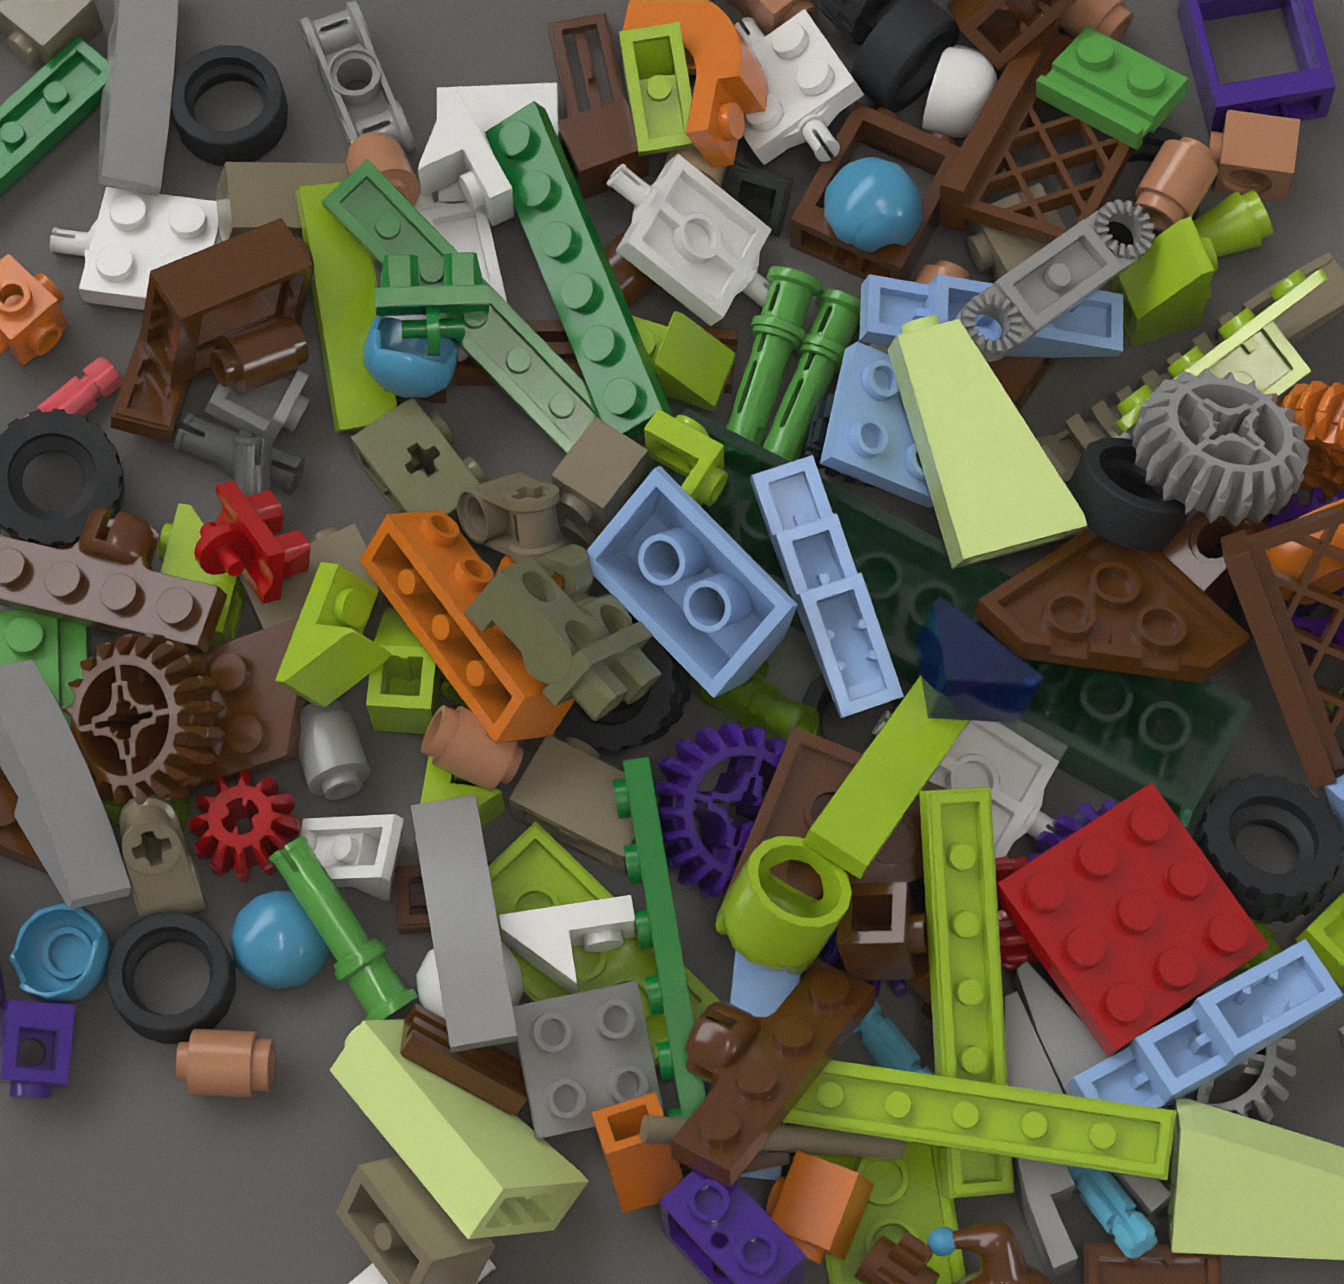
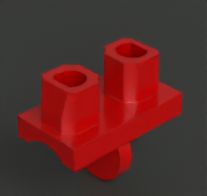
[194,480,311,604]

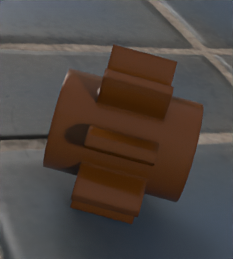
[854,1231,940,1284]

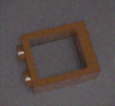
[790,102,960,281]
[139,218,314,388]

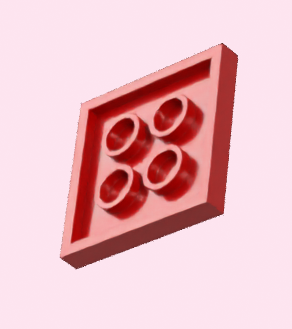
[996,782,1269,1057]

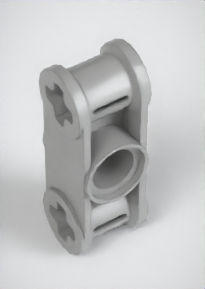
[298,0,416,154]

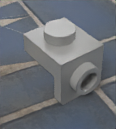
[204,369,310,439]

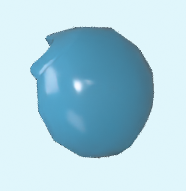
[824,157,923,253]
[363,316,459,398]
[229,890,330,990]
[9,903,111,1004]

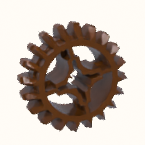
[60,633,227,807]

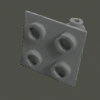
[512,981,664,1139]

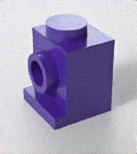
[0,999,76,1100]

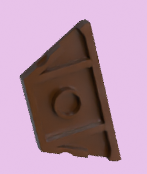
[189,616,306,794]

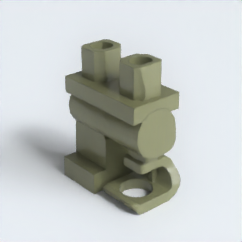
[465,544,662,721]

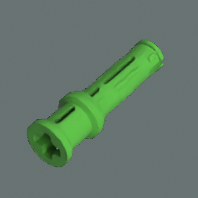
[720,266,822,457]
[757,289,861,469]
[269,835,418,1020]

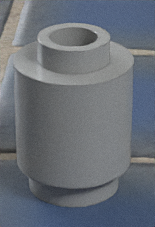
[297,700,371,800]

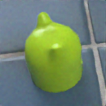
[716,836,852,976]

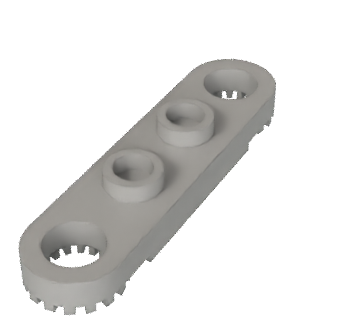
[955,199,1155,362]

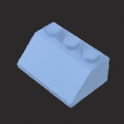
[587,466,798,698]

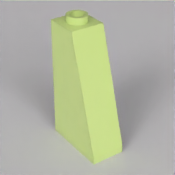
[887,315,1087,569]
[330,1019,589,1239]
[1166,1099,1344,1260]

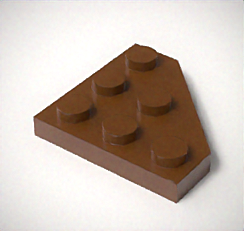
[974,528,1252,683]
[718,726,947,912]

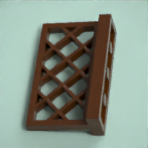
[940,18,1172,245]
[1220,502,1344,790]

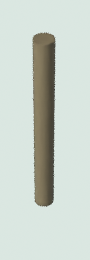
[640,1115,905,1159]

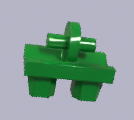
[374,252,490,356]

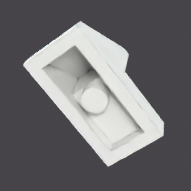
[418,90,514,227]
[299,814,404,901]
[499,895,635,994]

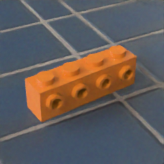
[359,510,575,743]

